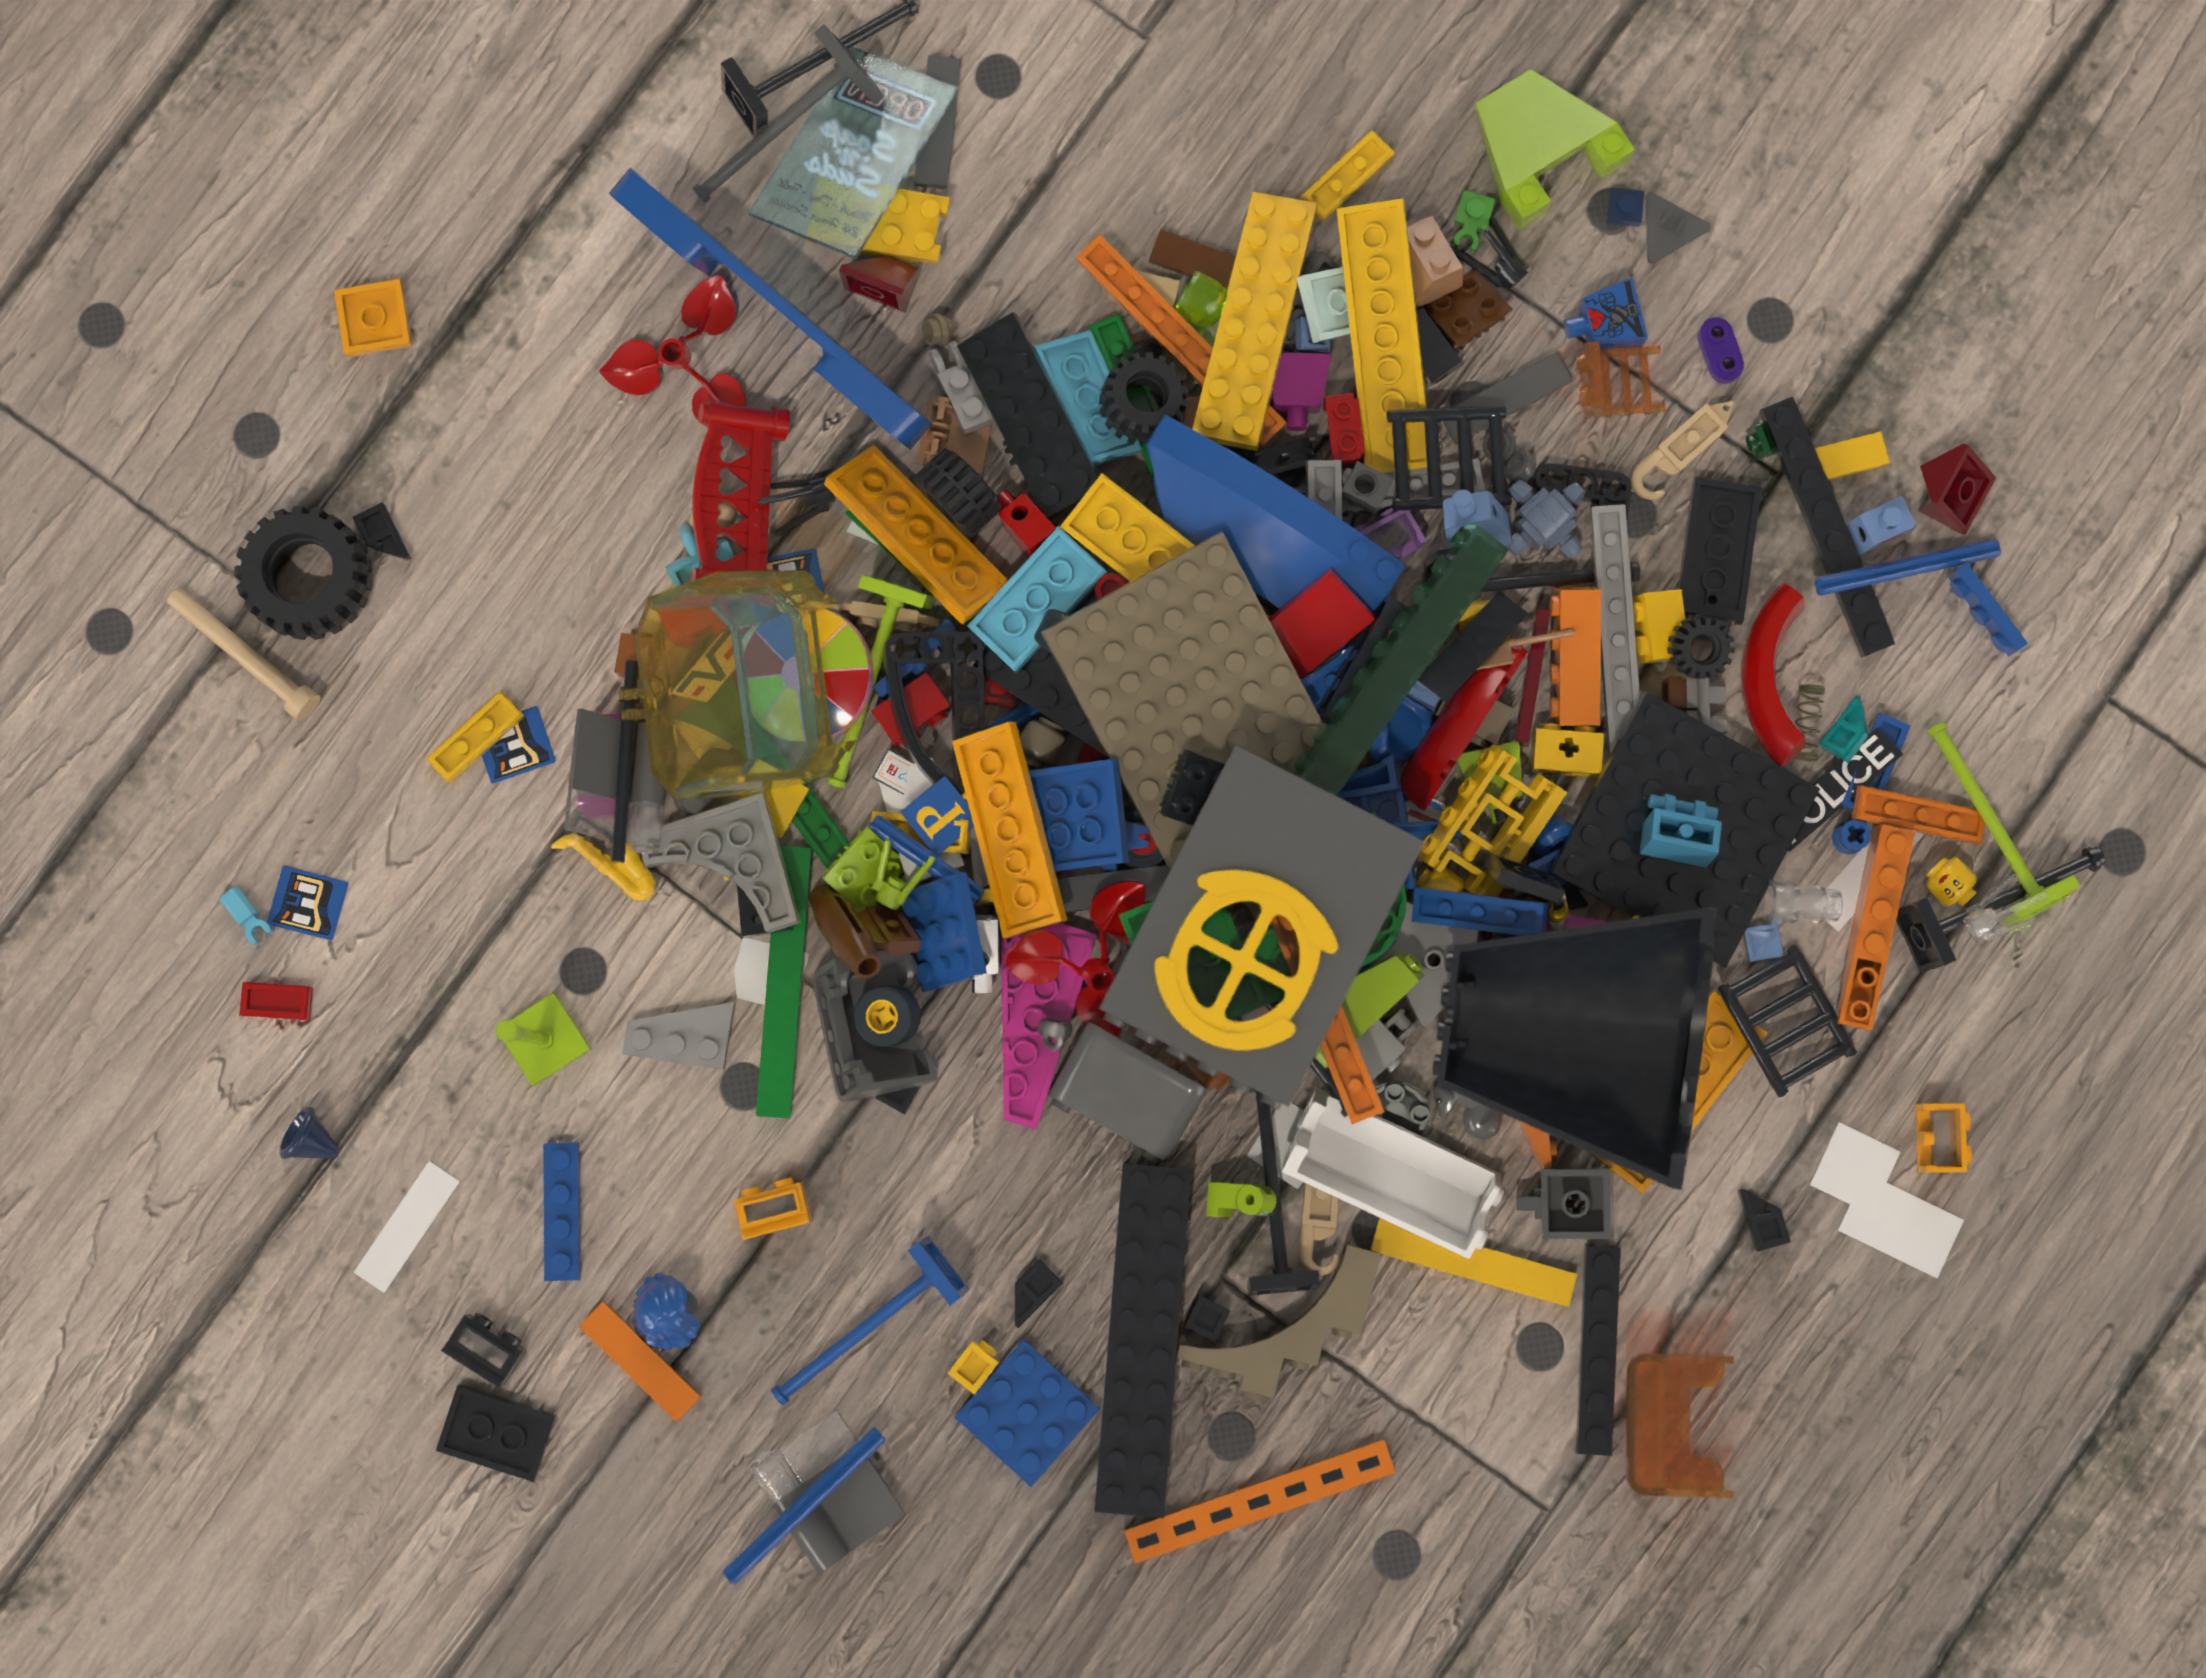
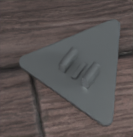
[1646,192,1711,264]

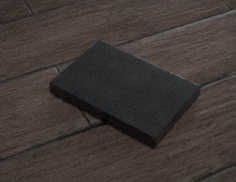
[436,1384,557,1482]

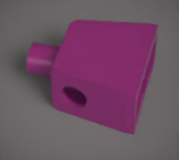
[1271,353,1331,431]

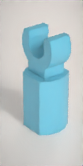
[219,886,274,945]

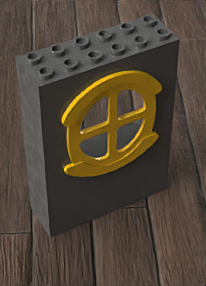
[1099,745,1425,1110]

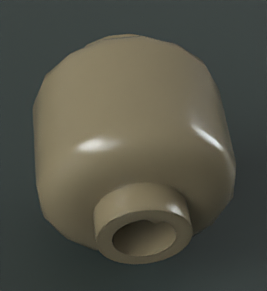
[1020,717,1066,770]

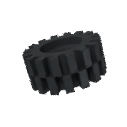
[1667,616,1735,679]

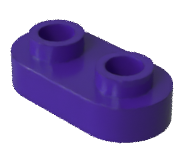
[1697,317,1744,384]

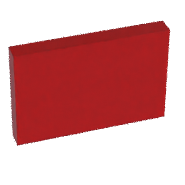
[1268,568,1375,679]

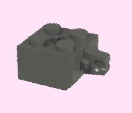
[1516,1168,1614,1239]

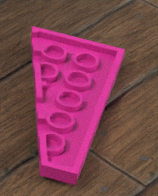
[1001,923,1097,1130]

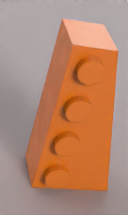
[1549,586,1601,726]

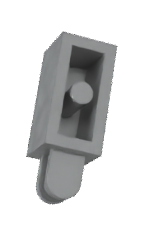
[1328,1007,1418,1087]

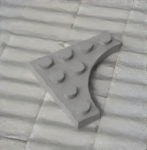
[636,793,801,933]

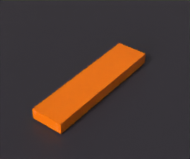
[1852,786,1985,845]
[579,1301,702,1422]

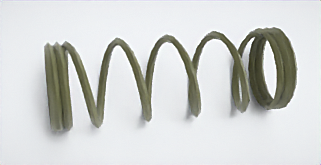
[1793,684,1825,761]

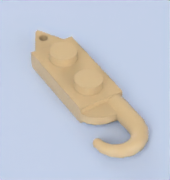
[1631,401,1734,500]
[806,598,941,633]
[1299,1183,1340,1276]

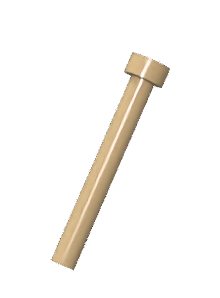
[166,588,321,722]

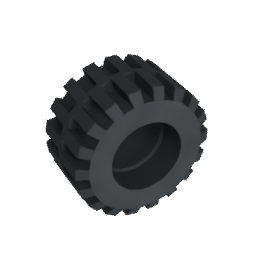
[1099,352,1188,445]
[914,448,1002,538]

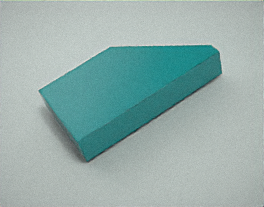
[1819,696,1868,763]

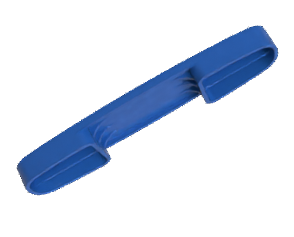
[609,168,932,450]

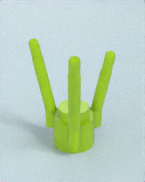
[871,839,935,910]

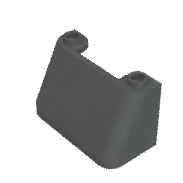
[813,951,939,1102]
[1048,1022,1208,1165]

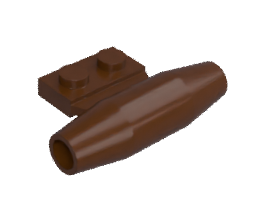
[809,884,921,979]

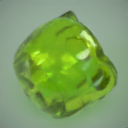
[1175,271,1227,328]

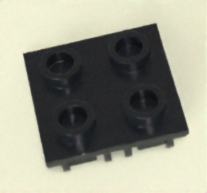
[1159,749,1225,826]

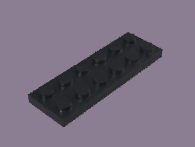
[957,312,1100,521]

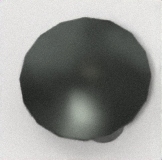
[1375,1080,1430,1135]

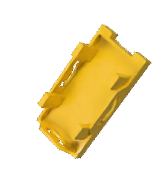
[807,175,950,265]

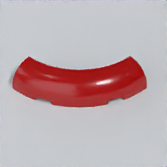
[1741,583,1806,768]
[1400,646,1529,811]

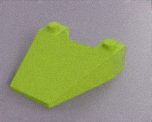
[1475,69,1635,230]

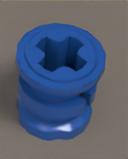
[1832,820,1871,855]

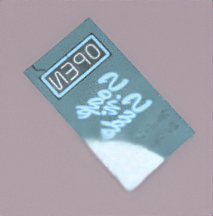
[748,47,958,259]

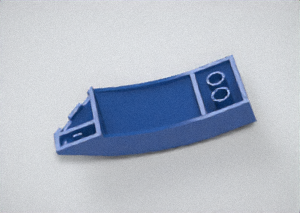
[1146,415,1406,650]

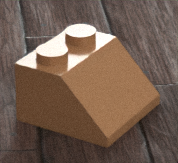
[1407,215,1463,309]

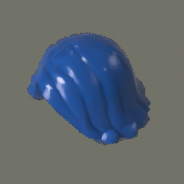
[1366,691,1434,764]
[632,1272,700,1350]

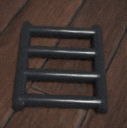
[1386,406,1512,511]
[1717,944,1857,1098]

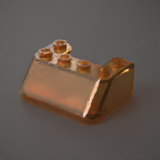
[1626,1352,1734,1498]

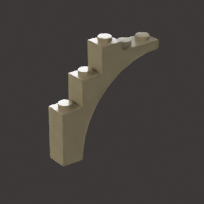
[1177,1245,1381,1402]

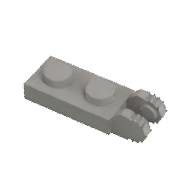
[928,341,995,435]

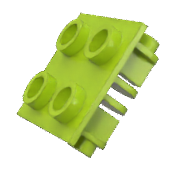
[822,827,904,911]

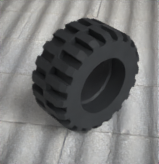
[234,506,373,640]

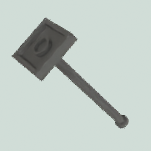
[693,24,885,203]

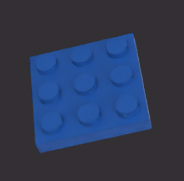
[1029,759,1129,872]
[903,872,987,992]
[954,1339,1100,1487]

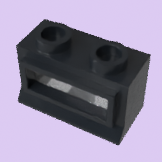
[441,1312,527,1388]

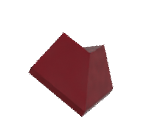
[839,256,918,313]
[1919,444,1996,535]

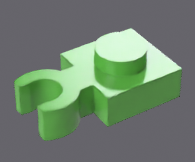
[1453,190,1495,254]

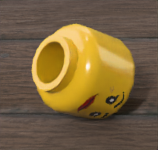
[1925,857,1977,907]

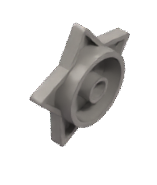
[1373,902,1479,1028]

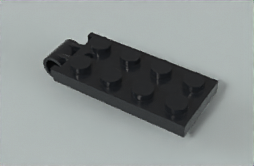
[1678,477,1762,642]

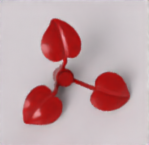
[599,275,747,426]
[1004,881,1146,1036]

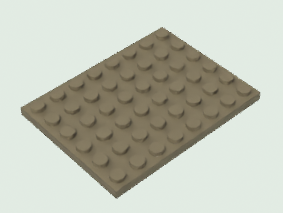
[1041,532,1348,871]

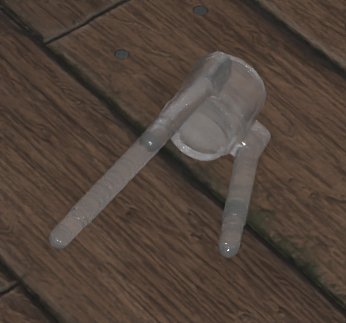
[1963,874,2048,942]

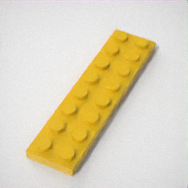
[1192,192,1318,451]
[1336,198,1427,474]

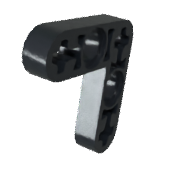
[1533,463,1631,563]

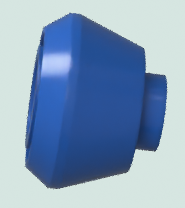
[1533,815,1573,857]

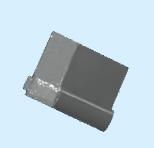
[564,708,673,854]
[750,1409,906,1574]

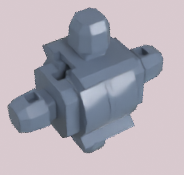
[1506,480,1585,559]

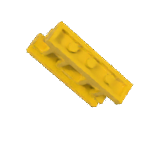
[1418,744,1568,897]

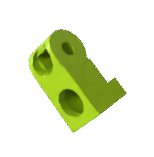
[1206,1182,1276,1218]

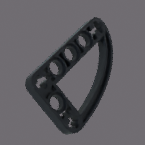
[883,632,985,795]

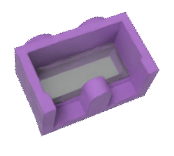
[1354,508,1427,560]

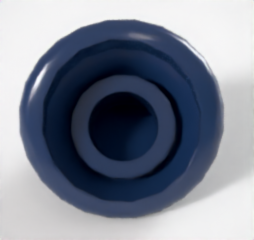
[279,1106,340,1159]

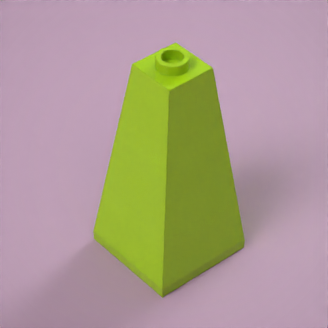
[1315,950,1425,1069]

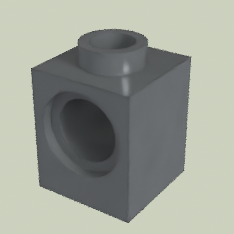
[1342,461,1394,516]

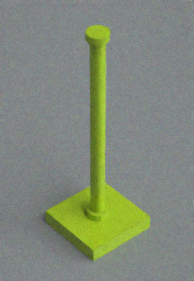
[827,574,935,789]
[1927,722,2081,930]
[495,992,592,1087]

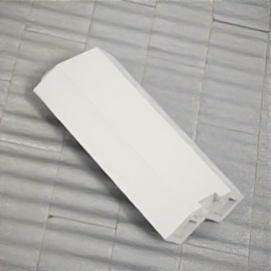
[1282,1087,1504,1259]

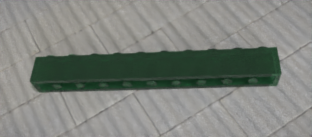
[1293,524,1509,796]

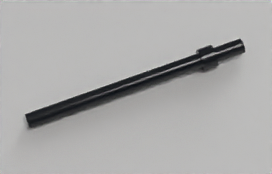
[611,660,641,863]

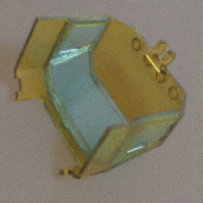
[618,571,857,801]

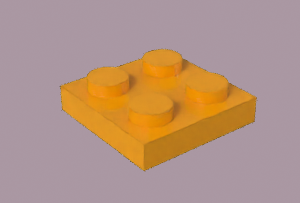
[334,279,412,357]

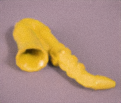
[551,833,656,901]

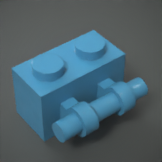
[1640,794,1722,867]

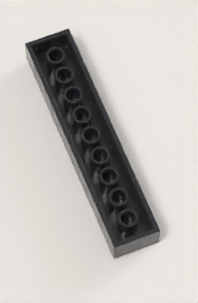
[1094,1164,1191,1518]

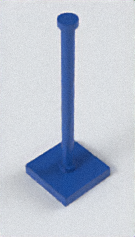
[771,1236,970,1406]

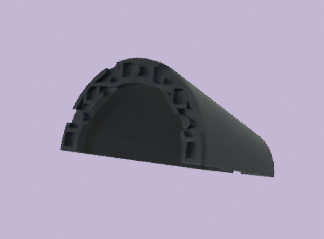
[1432,908,1718,1190]

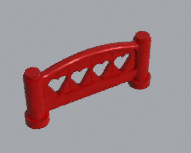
[690,402,790,604]

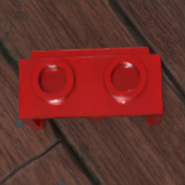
[1322,393,1365,469]

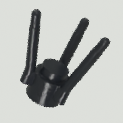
[1450,218,1529,290]
[758,476,835,537]

